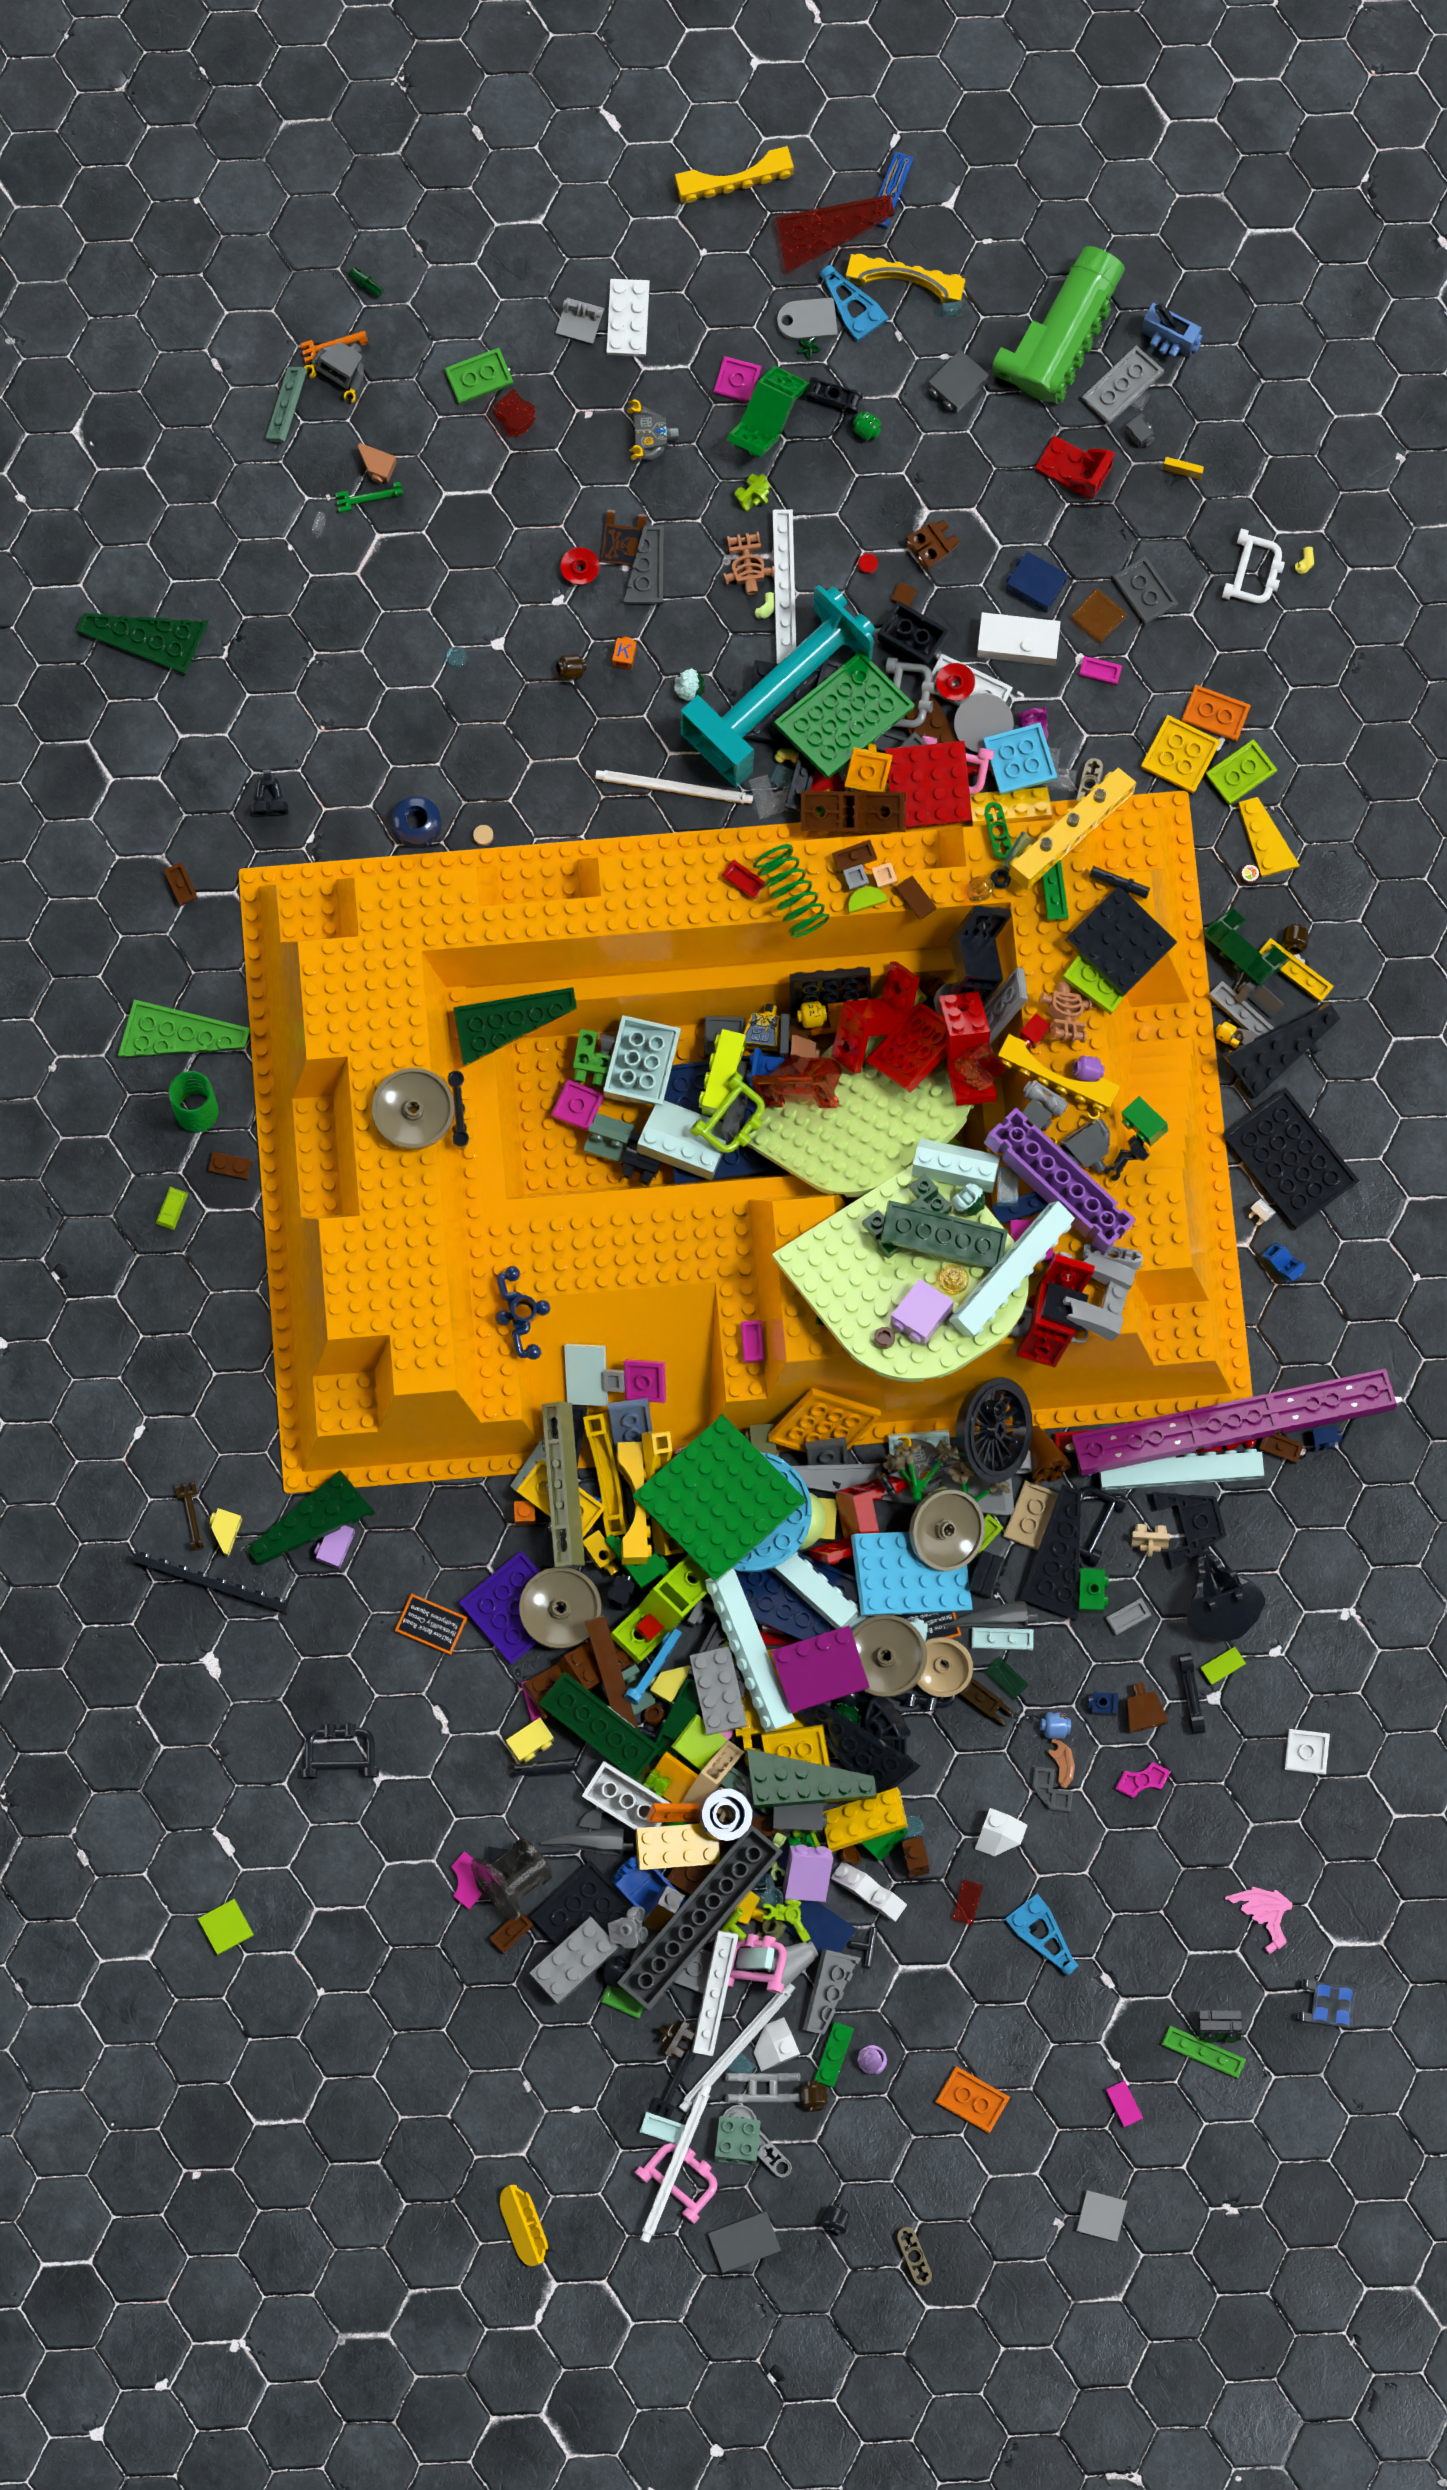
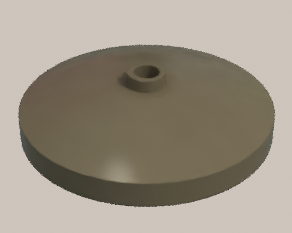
[372,1068,455,1150]
[909,1489,985,1571]
[519,1567,601,1649]
[852,1615,927,1697]

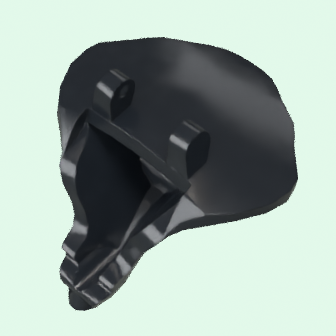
[1187,1551,1266,1641]

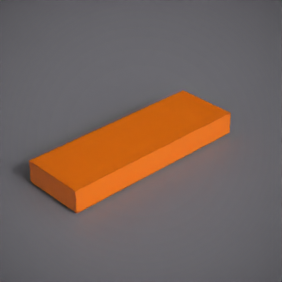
[646,1803,701,1822]

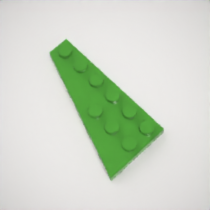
[118,1000,250,1058]

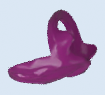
[1018,706,1048,741]

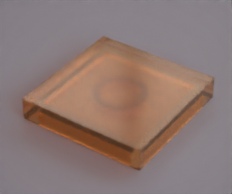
[1071,589,1127,644]

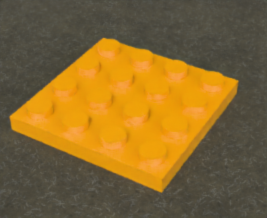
[768,1388,881,1453]

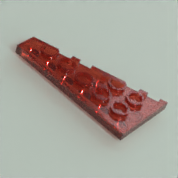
[776,194,895,274]

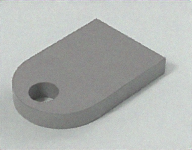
[777,298,838,341]

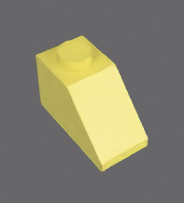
[209,1508,242,1557]
[649,1665,691,1704]

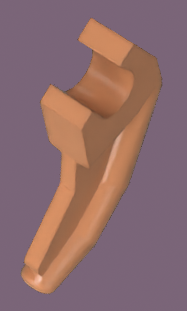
[1048,1739,1075,1788]

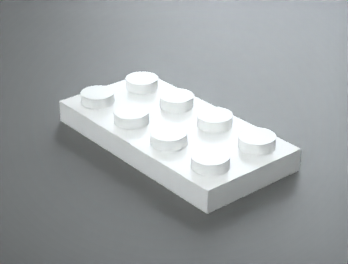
[607,279,650,357]
[932,654,1013,706]

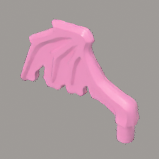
[1225,1887,1292,1954]

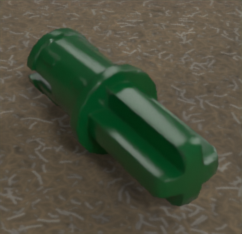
[348,266,384,297]

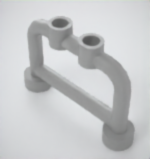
[886,658,936,728]

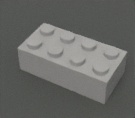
[530,1917,619,2005]

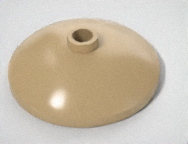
[917,1637,973,1697]

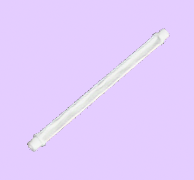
[595,770,753,804]
[679,1983,795,2113]
[640,2084,711,2243]

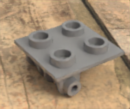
[556,298,604,344]

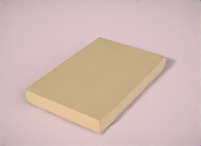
[1003,1480,1059,1551]

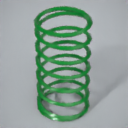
[753,844,830,938]
[168,1071,219,1133]

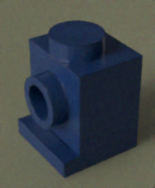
[1311,1425,1342,1452]
[1088,1692,1118,1716]

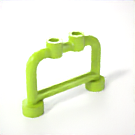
[689,1072,765,1153]

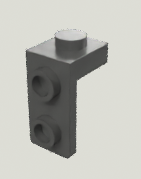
[1235,980,1284,1018]

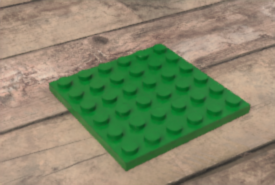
[632,1414,806,1583]

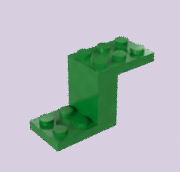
[727,366,809,457]

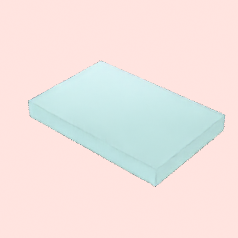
[564,1344,608,1406]

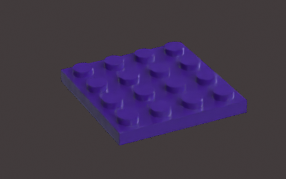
[459,1550,564,1665]

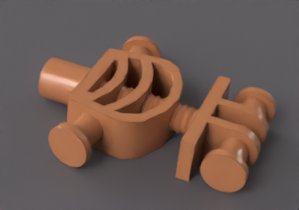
[723,532,774,595]
[1039,982,1092,1043]

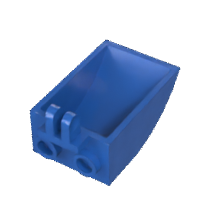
[612,1855,686,1916]

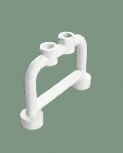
[1222,529,1285,604]

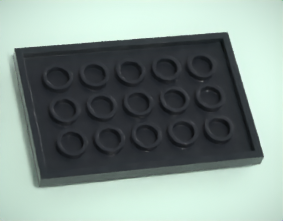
[1222,1087,1360,1230]

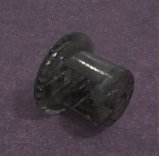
[470,1838,552,1921]

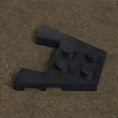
[1152,1492,1226,1570]

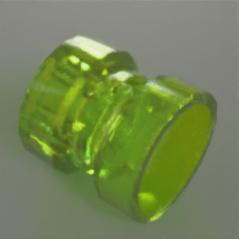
[644,1768,672,1797]

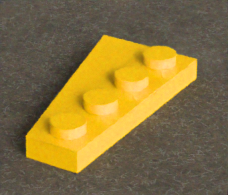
[1238,797,1300,878]

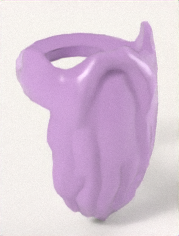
[857,2045,887,2075]

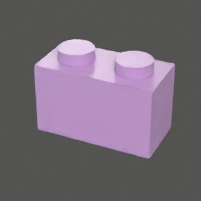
[314,1525,355,1570]

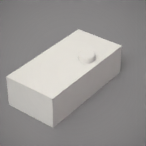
[977,612,1061,666]
[582,1761,670,1830]

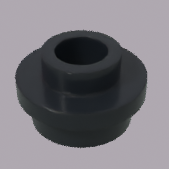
[990,869,1011,889]

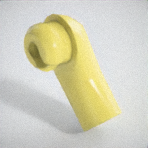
[1295,547,1314,574]
[775,749,798,764]

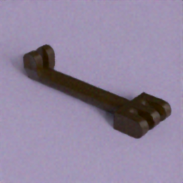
[175,1481,204,1551]

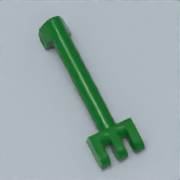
[335,482,403,514]

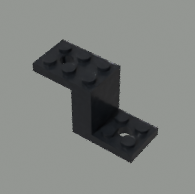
[947,905,1012,1011]

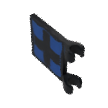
[1296,1979,1357,2029]

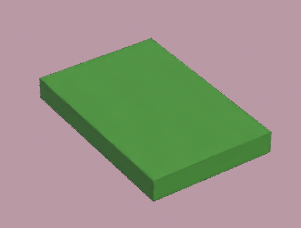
[444,348,514,405]

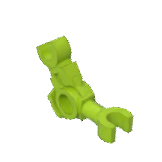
[761,1898,811,1942]

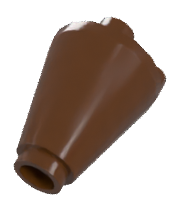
[1029,1425,1071,1484]

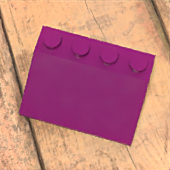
[771,1625,870,1714]

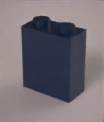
[1006,551,1068,612]

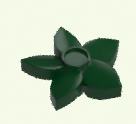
[797,337,821,359]

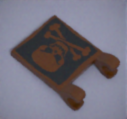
[601,509,647,566]

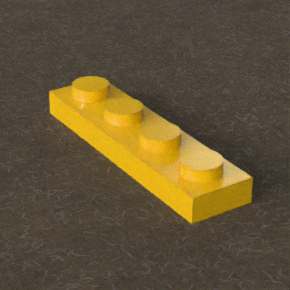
[1259,938,1334,1003]

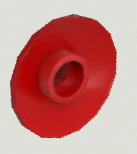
[561,547,600,585]
[936,663,975,701]

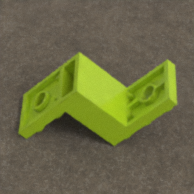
[610,1555,710,1664]

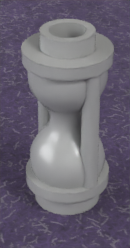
[1023,1080,1069,1117]

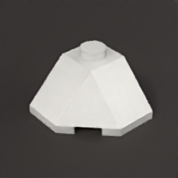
[975,1808,1027,1856]
[753,2017,800,2072]

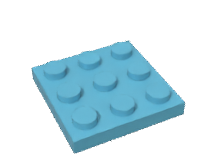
[983,723,1058,795]

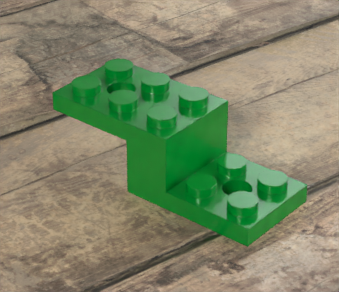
[605,1534,670,1594]

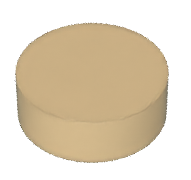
[473,825,493,846]

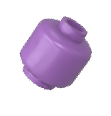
[1072,1056,1104,1082]

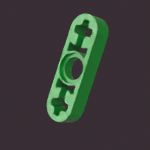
[984,802,1012,861]

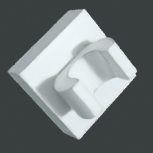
[1249,1199,1276,1225]

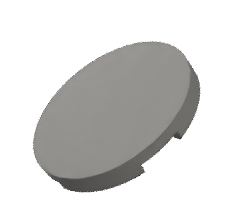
[954,693,1014,752]

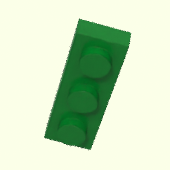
[1041,860,1069,922]
[815,2022,854,2088]

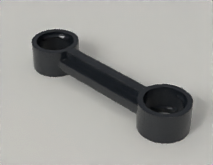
[1178,1652,1205,1735]

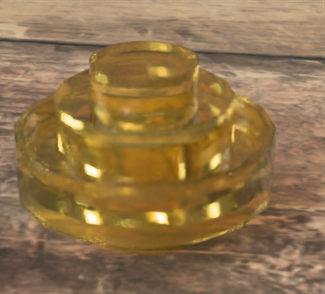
[965,875,995,903]
[938,1264,969,1295]

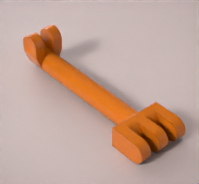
[300,330,368,363]

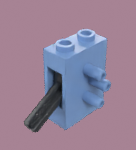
[1141,303,1202,358]

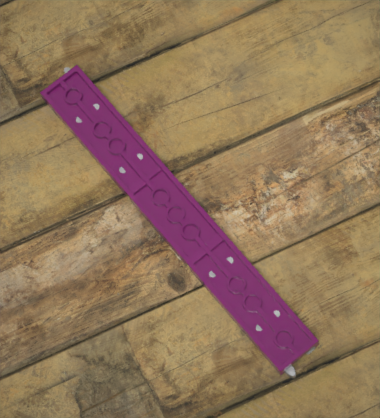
[1065,1369,1402,1476]

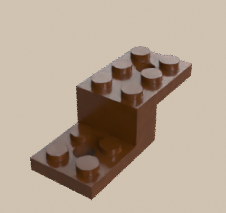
[801,791,906,832]
[523,1628,635,1719]

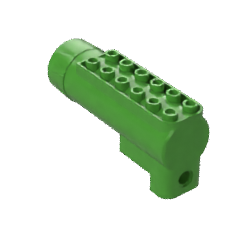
[992,246,1125,404]

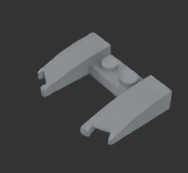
[1063,1253,1136,1342]

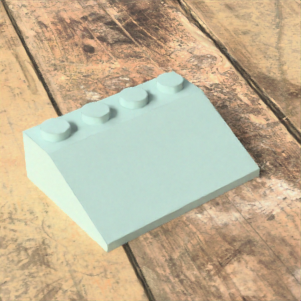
[604,1015,681,1105]
[637,1100,727,1181]

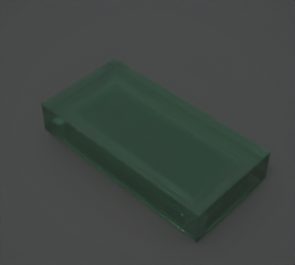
[985,1656,1029,1700]

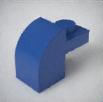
[1261,1242,1307,1283]

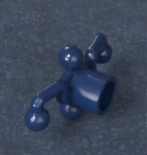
[495,1266,551,1360]

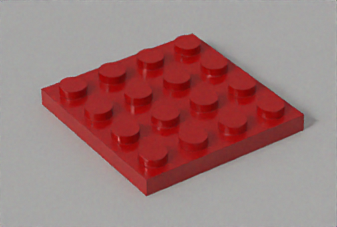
[885,741,972,827]
[865,1002,946,1093]

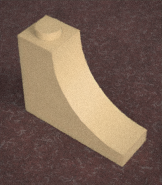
[681,1740,744,1803]

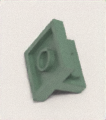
[583,1113,635,1164]

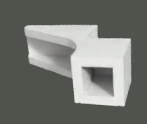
[831,1861,907,1922]

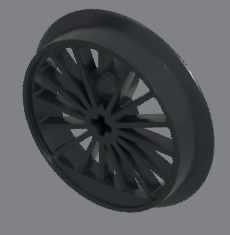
[955,1377,1033,1483]

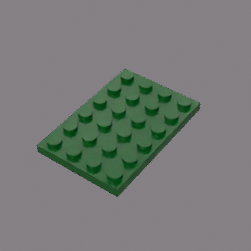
[774,651,915,779]

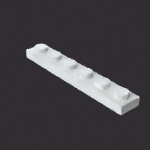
[692,1930,738,2056]

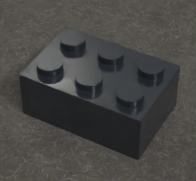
[877,600,949,668]

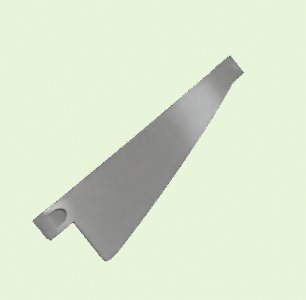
[791,1451,1032,1516]

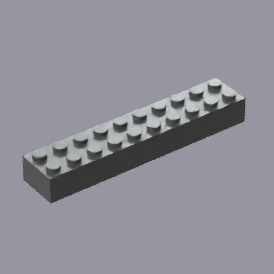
[617,1825,783,2011]

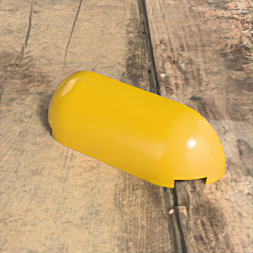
[500,2185,548,2266]

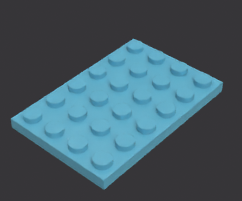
[851,1532,973,1616]

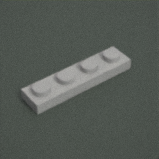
[1208,981,1275,1036]

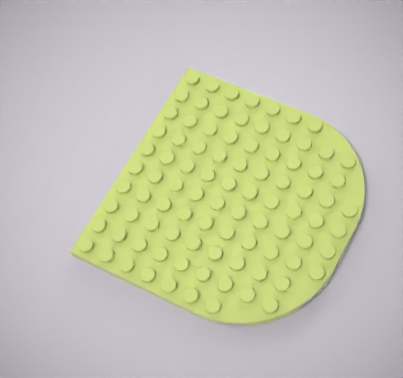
[746,1035,976,1197]
[772,1165,1029,1382]

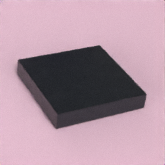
[1041,1282,1089,1331]

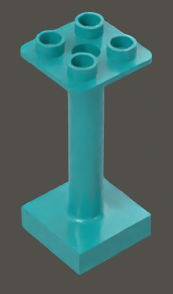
[681,585,875,788]

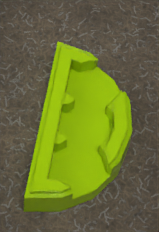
[848,886,888,914]

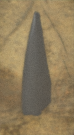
[946,1601,1038,1629]
[541,1829,634,1856]

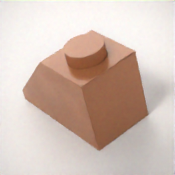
[358,443,397,484]
[790,1035,820,1067]

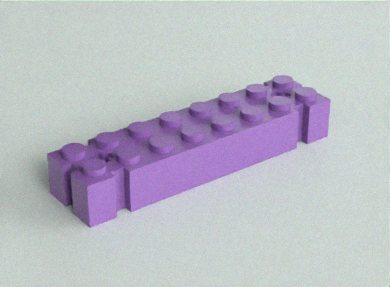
[984,1108,1136,1255]

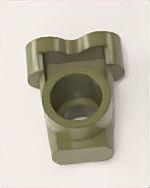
[756,1918,787,1942]

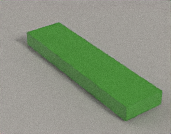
[1162,2026,1246,2079]

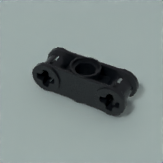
[804,377,864,414]

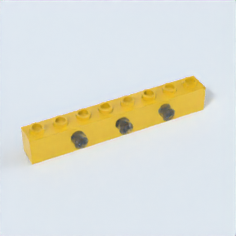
[1009,768,1136,890]

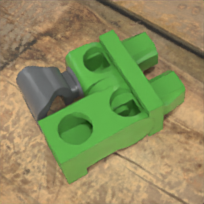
[573,1029,617,1087]

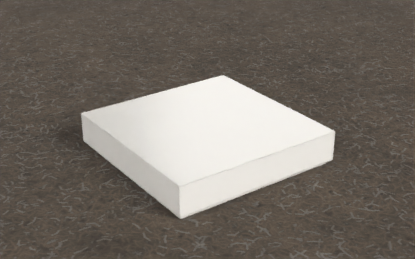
[1284,1729,1330,1775]

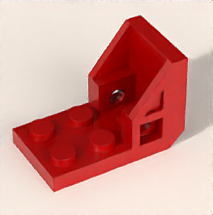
[1035,435,1115,499]

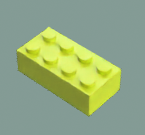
[699,1029,746,1120]

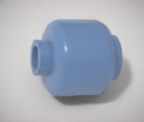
[1040,1712,1071,1739]

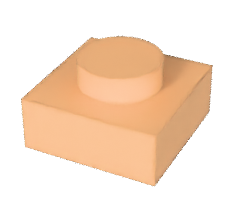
[871,862,898,889]

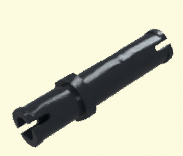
[1089,866,1150,899]
[513,1758,576,1777]

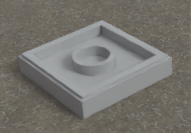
[1077,2191,1127,2242]

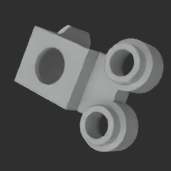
[608,1907,648,1948]

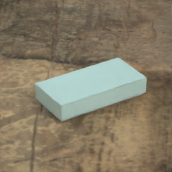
[640,2112,685,2144]

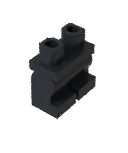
[621,1131,662,1186]

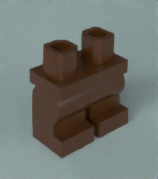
[905,520,960,573]

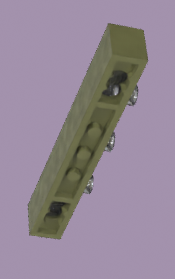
[542,1402,585,1568]

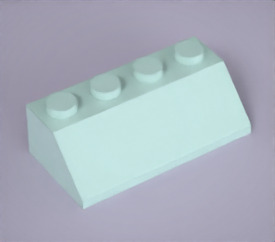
[912,1138,1001,1193]

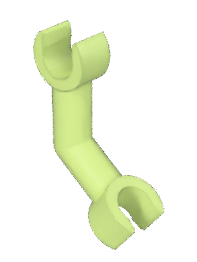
[771,1833,787,1881]

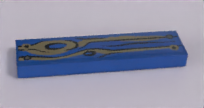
[869,151,914,229]

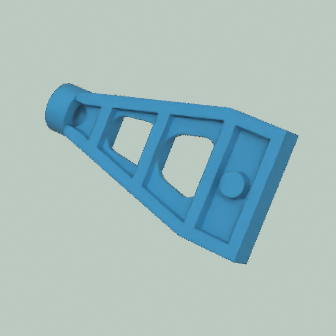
[819,265,889,342]
[624,1628,682,1705]
[1005,1894,1079,1976]

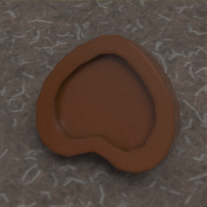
[840,1845,861,1866]

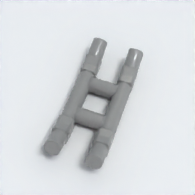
[725,2073,801,2103]

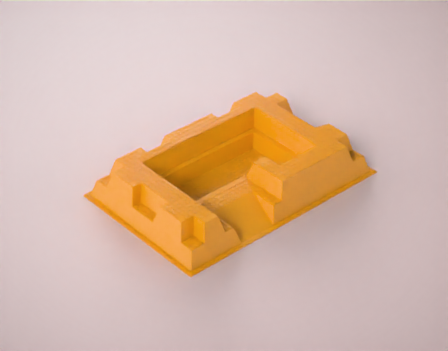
[239,791,1253,1494]

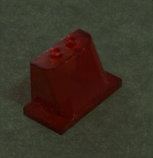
[751,1057,843,1108]

